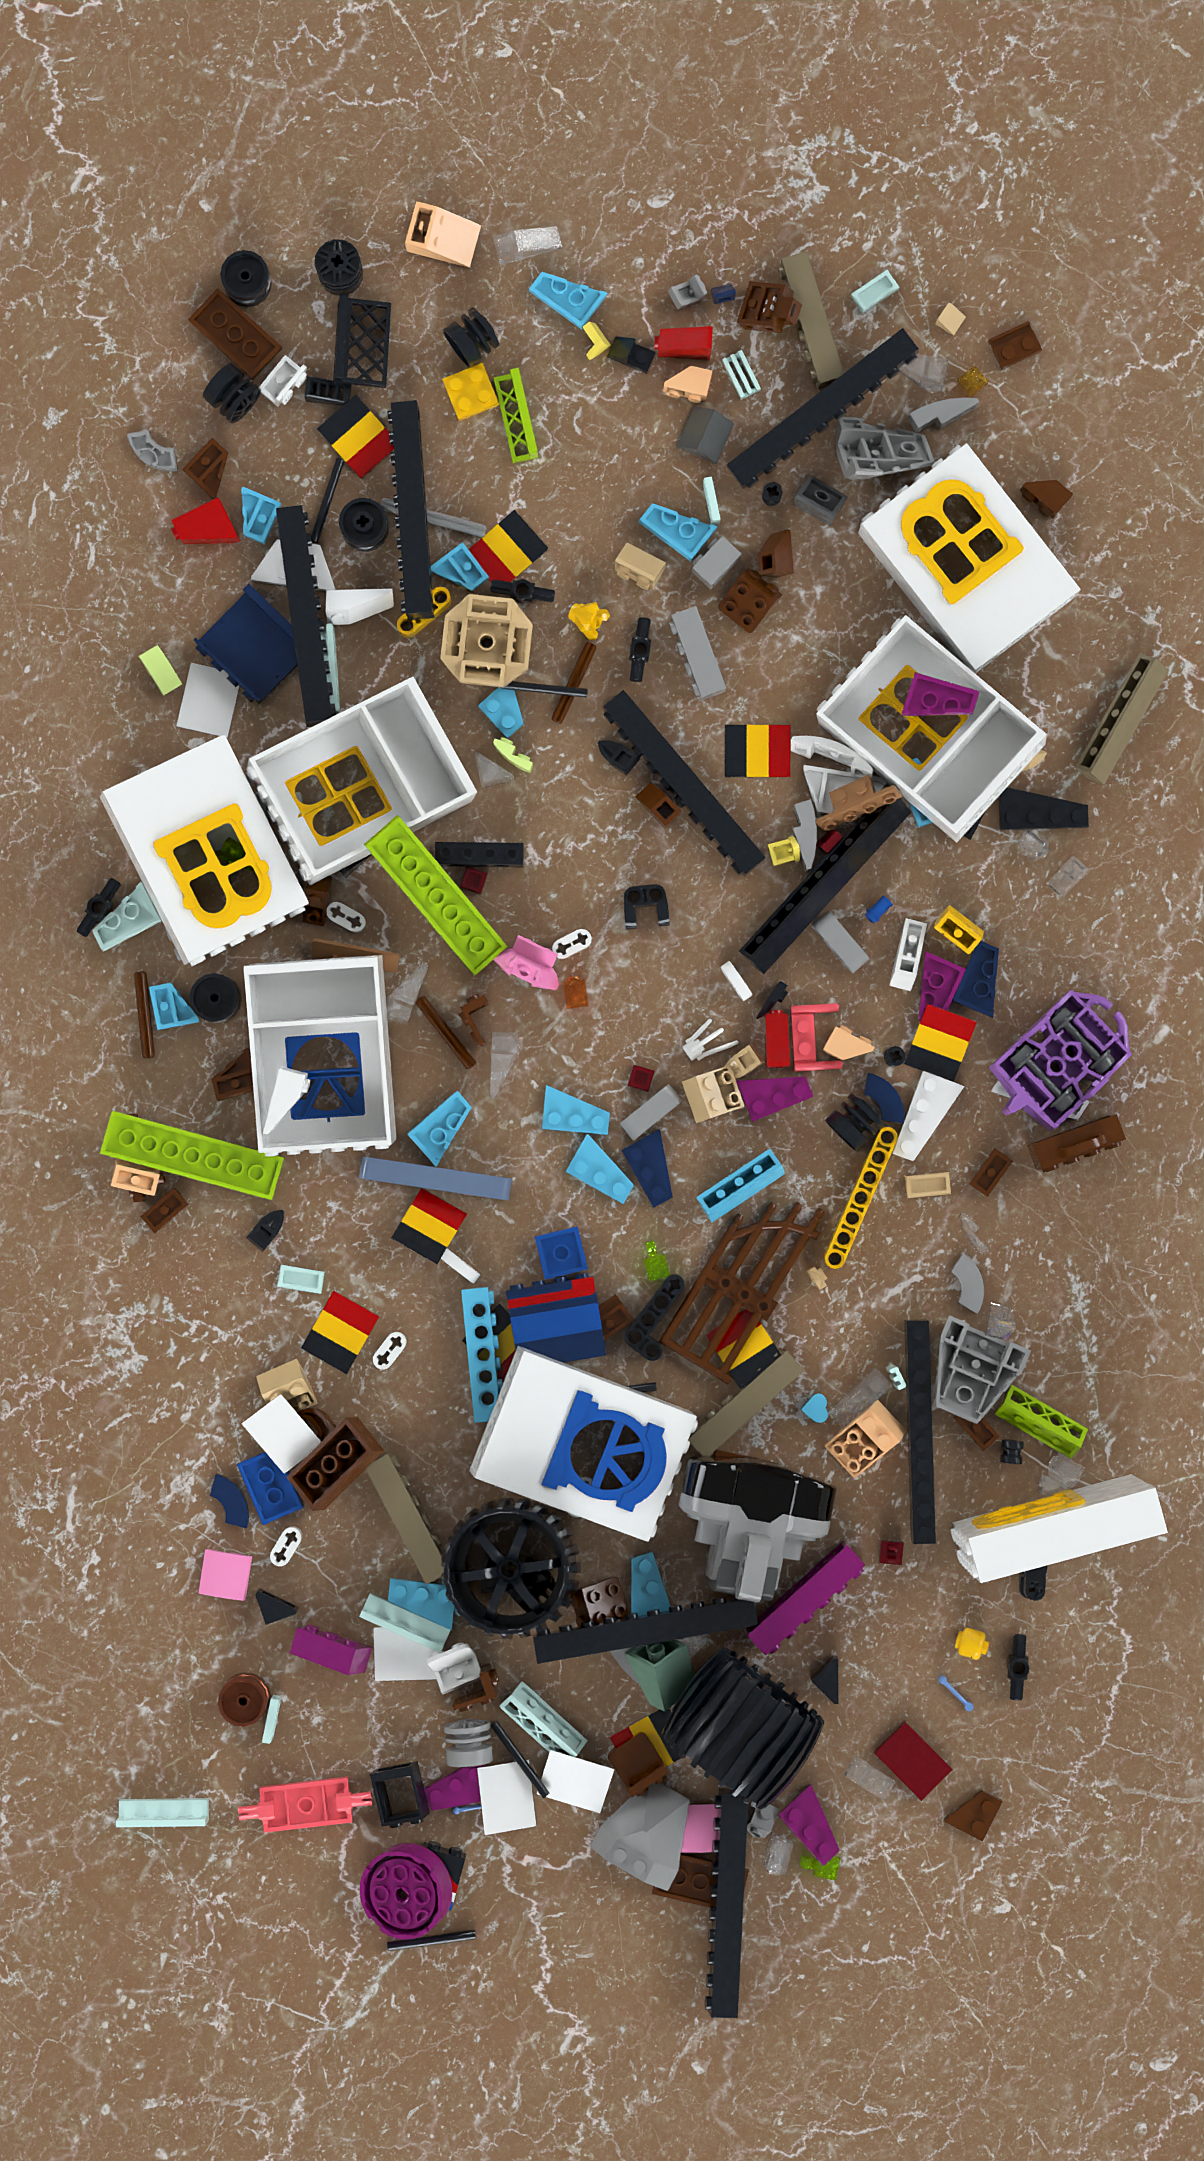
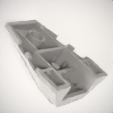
[836,417,935,480]
[935,1315,1031,1424]
[590,1782,690,1891]

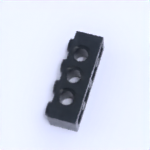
[435,842,524,868]

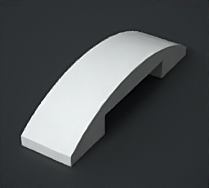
[791,736,873,779]

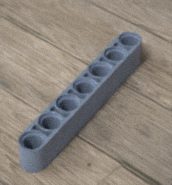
[359,1156,512,1201]

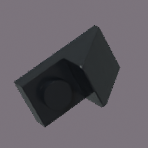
[607,336,656,374]

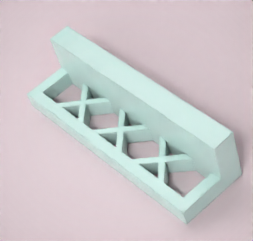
[320,623,340,715]
[359,1593,450,1652]
[499,1681,588,1757]
[116,1798,209,1827]

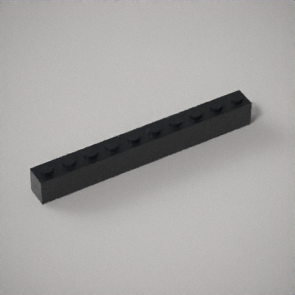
[727,328,919,489]
[387,400,435,621]
[276,505,336,727]
[603,690,766,877]
[739,798,911,974]
[904,1319,936,1544]
[532,1595,758,1664]
[705,1788,748,2018]

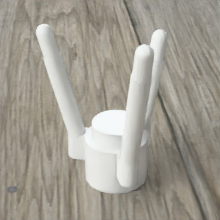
[682,1019,739,1061]

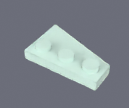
[92,882,161,952]

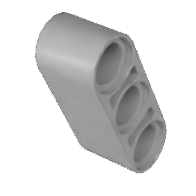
[811,911,869,974]
[620,1084,683,1141]

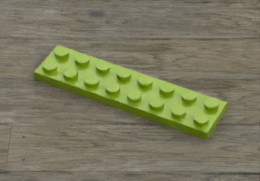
[364,815,508,975]
[100,1110,284,1200]

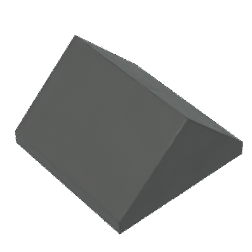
[676,407,734,464]
[793,475,847,526]

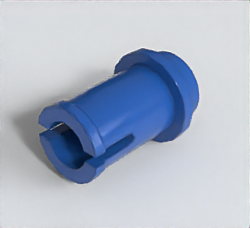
[865,896,893,924]

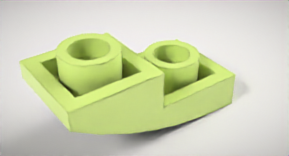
[139,645,182,695]
[493,737,533,773]

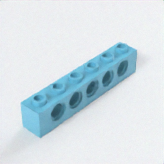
[461,1287,503,1423]

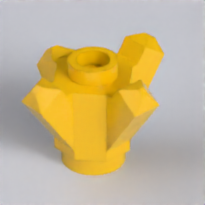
[568,602,610,641]

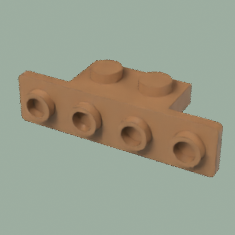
[816,775,902,831]
[311,938,400,973]

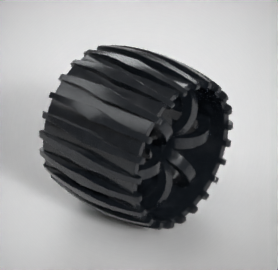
[441,1498,581,1639]
[662,1647,824,1809]

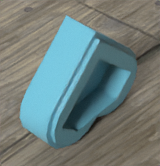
[801,1393,828,1423]

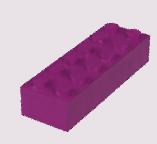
[746,1540,865,1656]

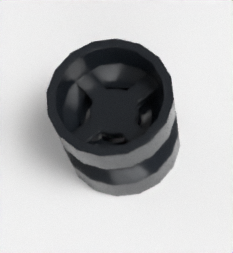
[1000,1439,1024,1464]

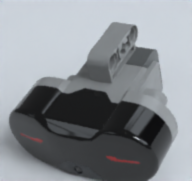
[678,1455,837,1603]

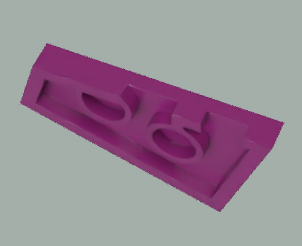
[901,672,980,716]
[918,951,966,1021]
[736,1076,814,1122]
[424,1764,485,1811]
[778,1784,840,1866]

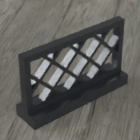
[333,294,391,388]

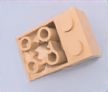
[405,201,481,268]
[825,1399,907,1478]

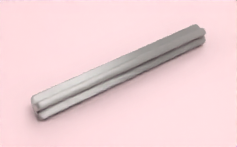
[380,498,486,537]

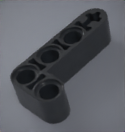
[625,1274,685,1361]

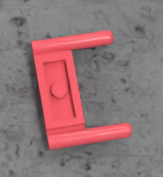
[791,1003,843,1071]

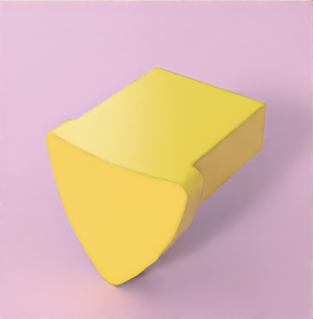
[583,322,611,360]
[767,836,800,867]

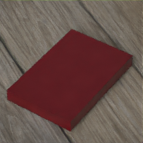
[874,1721,953,1801]

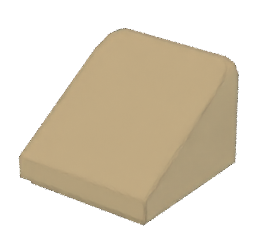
[936,302,966,336]

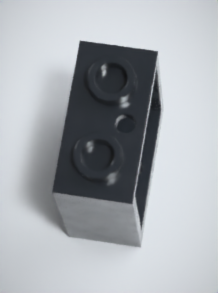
[370,1761,430,1828]

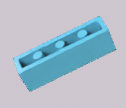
[696,1149,785,1222]

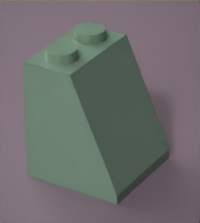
[625,1640,694,1712]

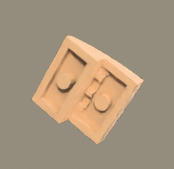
[111,1158,160,1196]

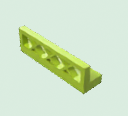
[494,368,538,463]
[995,1384,1088,1459]

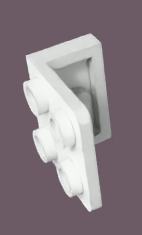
[259,355,307,407]
[427,1643,481,1694]

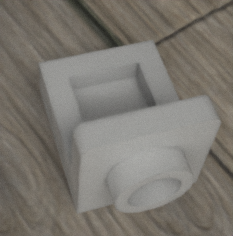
[668,274,707,310]
[747,1804,779,1838]

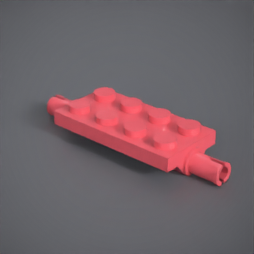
[238,1776,373,1833]

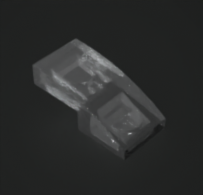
[959,1212,990,1256]
[844,1756,896,1800]

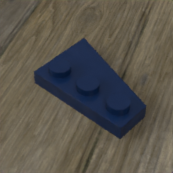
[952,941,999,1018]
[622,1129,673,1208]

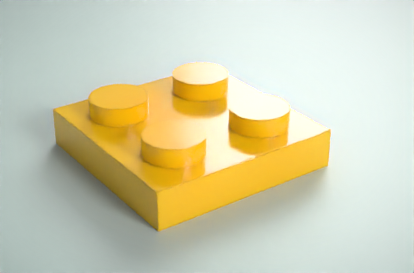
[442,363,499,421]

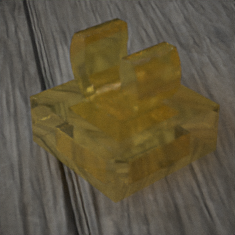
[957,366,989,397]

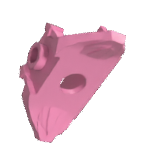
[493,935,560,990]

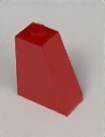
[654,326,713,361]
[171,497,240,544]
[765,1010,790,1068]

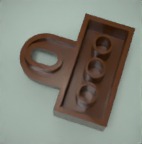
[1027,1114,1126,1172]
[286,1408,384,1511]

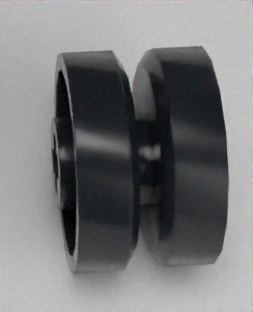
[220,250,272,307]
[339,498,389,552]
[190,973,242,1023]

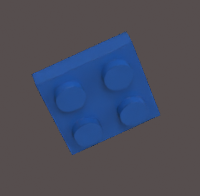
[535,1226,588,1280]

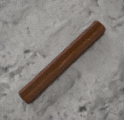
[552,642,596,724]
[134,971,155,1058]
[416,996,476,1070]

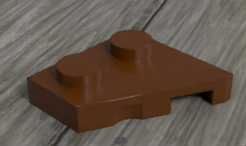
[182,438,229,499]
[211,1048,254,1102]
[944,1790,1002,1842]

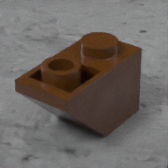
[1020,480,1073,518]
[758,530,794,578]
[635,782,681,829]
[302,876,332,926]

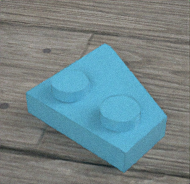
[241,486,282,545]
[431,542,489,592]
[478,687,524,739]
[149,983,200,1030]

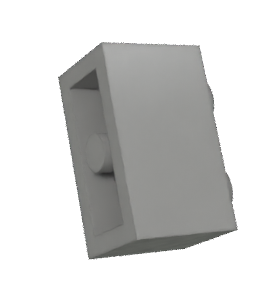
[692,536,742,590]

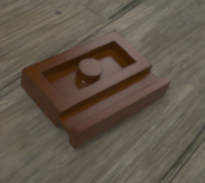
[988,321,1042,370]
[598,1294,634,1341]

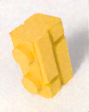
[934,905,984,955]

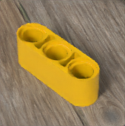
[397,587,451,638]

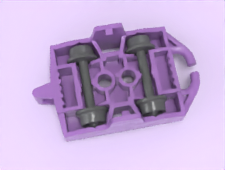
[989,990,1132,1132]

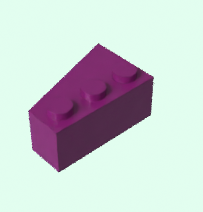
[290,1624,373,1675]

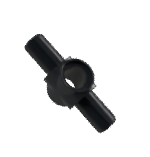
[490,579,555,603]
[629,617,651,682]
[76,878,121,937]
[1007,1634,1030,1701]

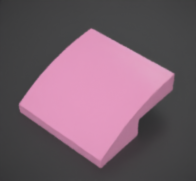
[199,1549,252,1601]
[681,1804,718,1853]

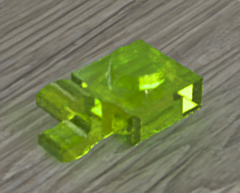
[219,837,253,872]
[643,1240,670,1281]
[799,1856,840,1881]

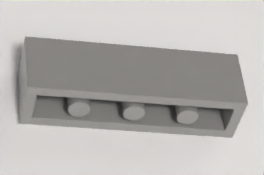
[669,606,726,701]

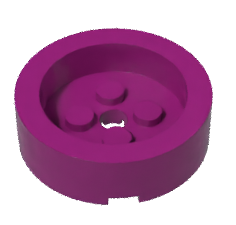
[360,1843,452,1940]

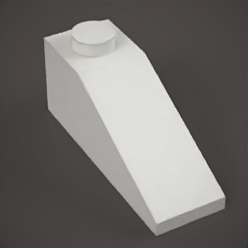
[326,589,394,625]
[889,918,927,991]
[263,1067,310,1135]

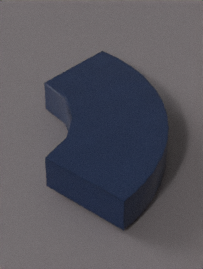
[864,1073,904,1124]
[210,1473,249,1529]

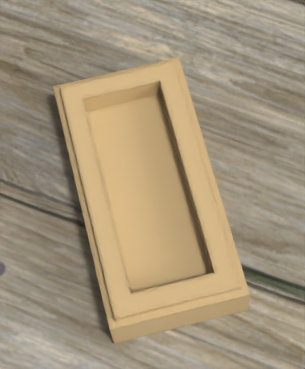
[904,1172,951,1198]

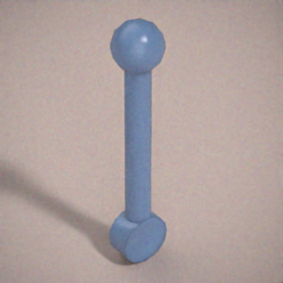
[938,1675,974,1711]
[452,1804,482,1815]

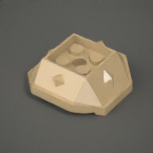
[440,594,533,688]

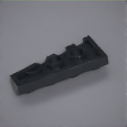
[999,787,1089,830]

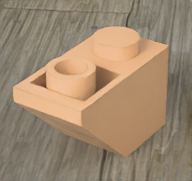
[663,366,712,403]
[822,1025,875,1061]

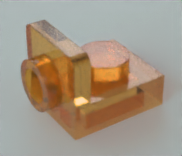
[563,976,589,1009]

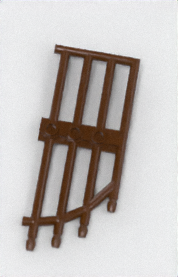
[658,1202,825,1385]

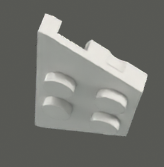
[251,539,336,591]
[803,765,886,819]

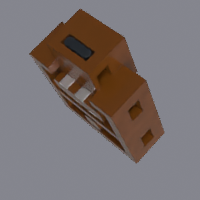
[737,281,802,333]

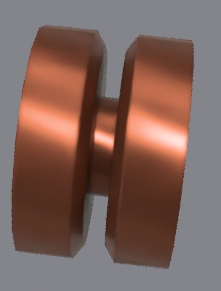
[218,1672,270,1727]

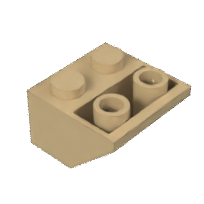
[615,543,666,590]
[682,1065,745,1123]
[256,1359,318,1413]

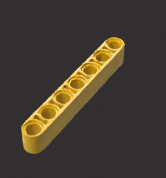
[824,1127,898,1269]

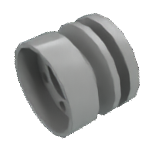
[444,1718,493,1767]

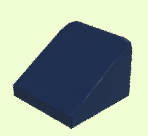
[711,284,736,304]

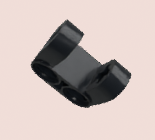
[624,884,670,930]
[1019,1565,1048,1601]

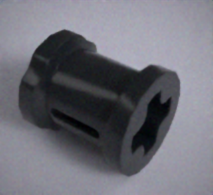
[762,482,783,506]
[884,1046,906,1067]

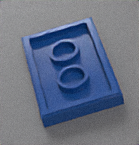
[237,1452,304,1525]

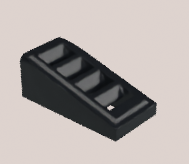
[305,376,352,406]

